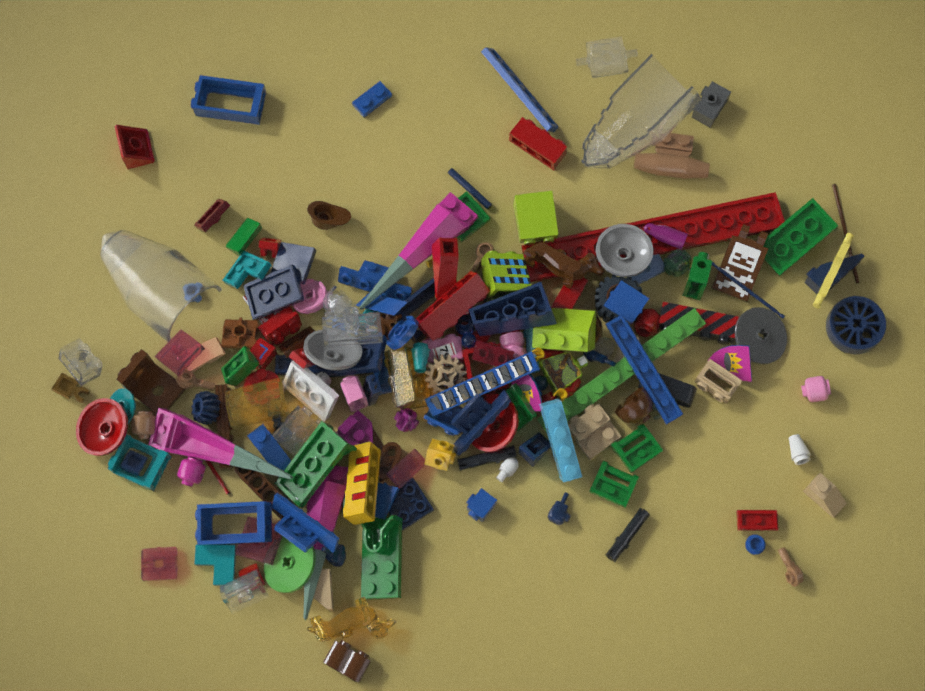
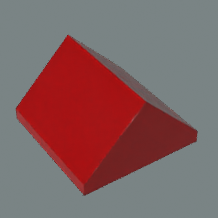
[114,124,155,169]

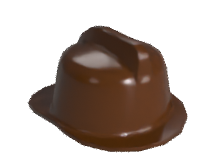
[307,201,351,230]

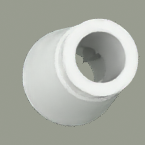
[788,434,811,465]

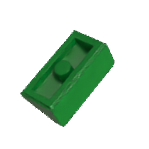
[225,218,262,256]
[221,346,259,386]

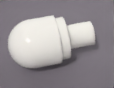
[496,457,519,482]

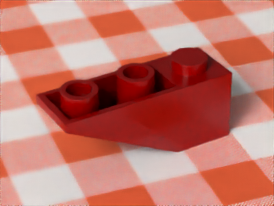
[432,237,459,300]

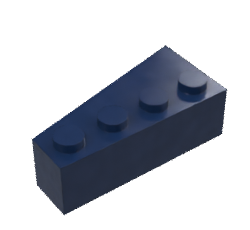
[469,282,557,336]

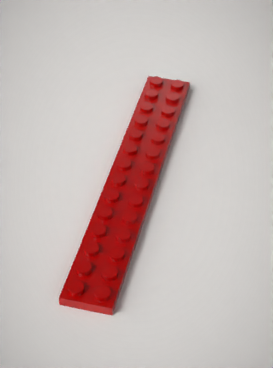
[521,192,785,282]

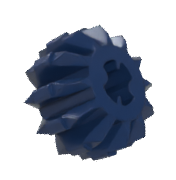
[191,391,221,425]

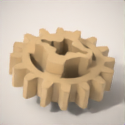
[424,354,466,393]

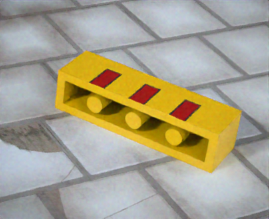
[343,441,381,525]

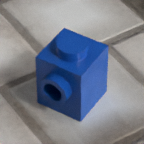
[466,488,497,522]

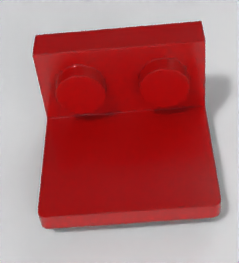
[258,307,302,346]

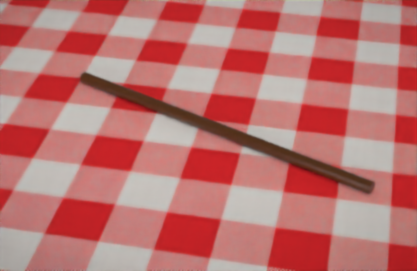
[832,184,860,284]

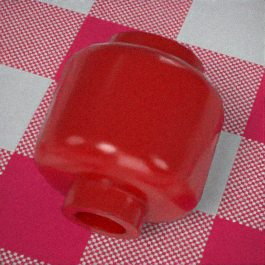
[634,308,660,337]

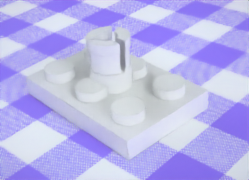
[282,361,339,422]

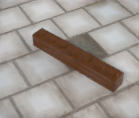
[215,384,234,470]

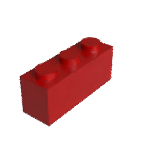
[509,117,567,171]

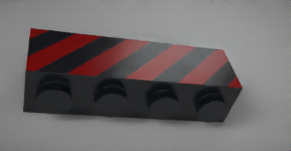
[659,302,739,345]

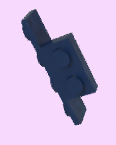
[451,390,511,456]

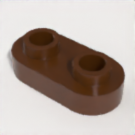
[378,442,402,480]

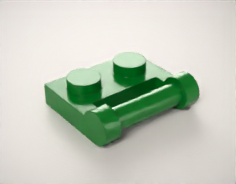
[610,424,663,473]
[589,460,639,508]

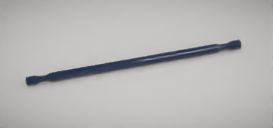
[712,261,785,319]

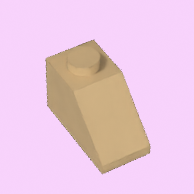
[803,473,846,518]
[303,569,334,612]

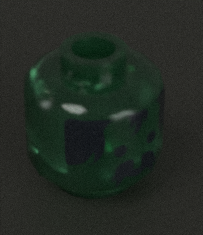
[663,249,692,277]

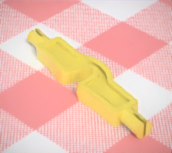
[813,233,854,309]

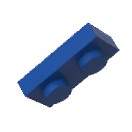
[352,81,392,118]

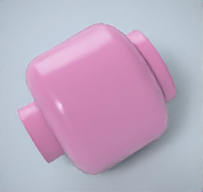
[801,376,831,402]

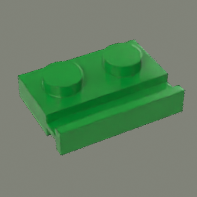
[506,384,537,432]

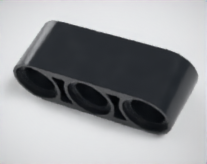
[638,373,697,408]

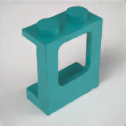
[108,434,171,492]

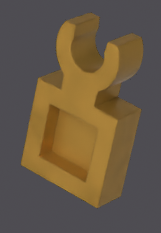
[51,373,89,403]

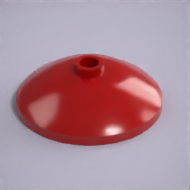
[471,394,519,452]
[76,398,128,456]

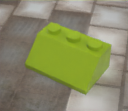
[532,308,596,352]

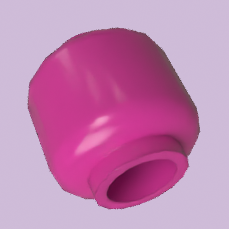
[177,456,206,487]

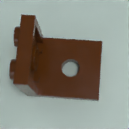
[116,349,186,414]

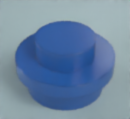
[745,535,766,555]

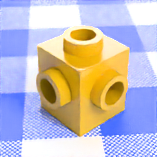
[424,438,456,471]

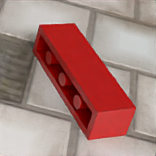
[416,271,490,341]

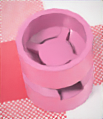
[499,332,527,358]

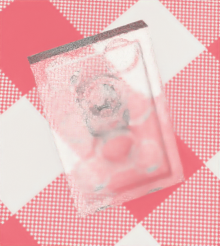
[322,307,383,347]

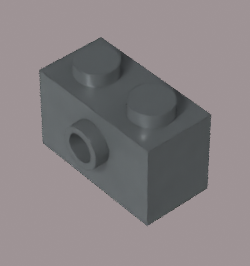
[691,81,731,128]

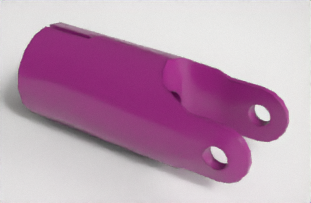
[644,223,688,250]

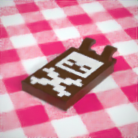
[711,224,768,302]

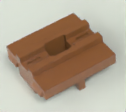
[221,317,258,349]

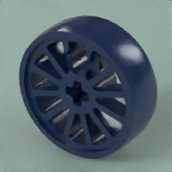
[826,296,886,355]

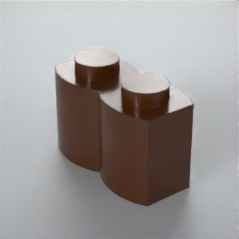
[323,640,371,683]

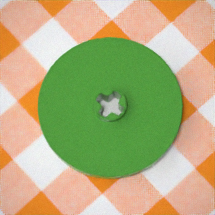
[264,536,316,593]

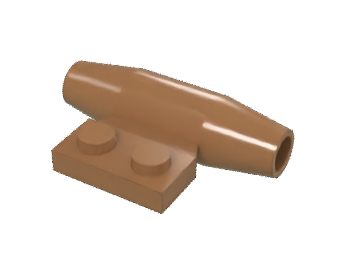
[634,131,710,179]

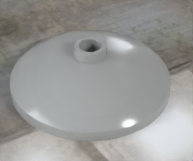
[596,224,653,277]
[303,329,362,370]

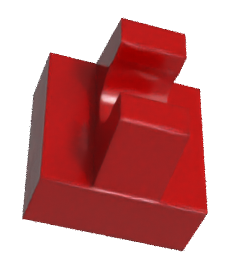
[259,237,282,258]

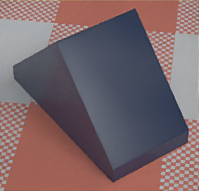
[518,432,551,467]

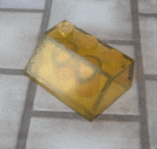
[384,345,432,410]
[225,377,291,429]

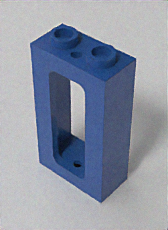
[191,75,266,125]
[195,501,272,545]

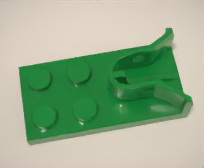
[763,198,838,277]
[275,421,357,508]
[361,515,402,600]

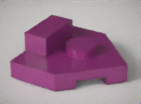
[337,410,373,445]

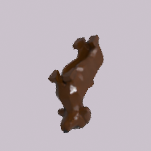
[523,242,605,289]

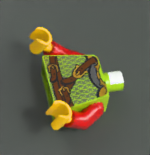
[532,347,588,402]

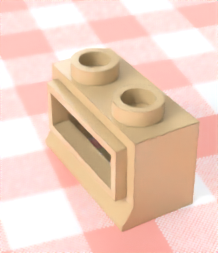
[694,359,742,404]

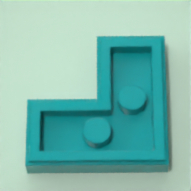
[222,251,272,289]
[194,545,236,586]

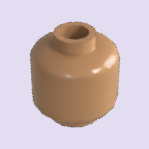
[131,411,156,439]

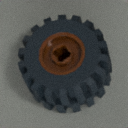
[595,275,643,324]

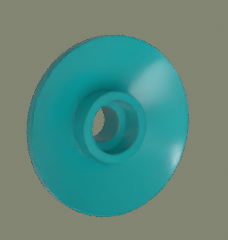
[110,388,136,424]

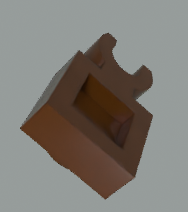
[373,314,402,340]

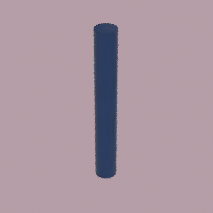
[448,168,492,210]

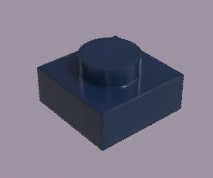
[120,450,148,476]

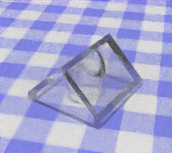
[220,569,269,614]

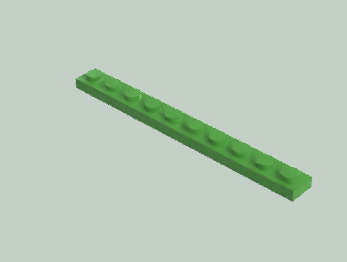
[537,308,706,434]

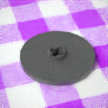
[735,307,787,364]

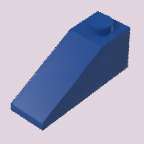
[247,424,291,477]

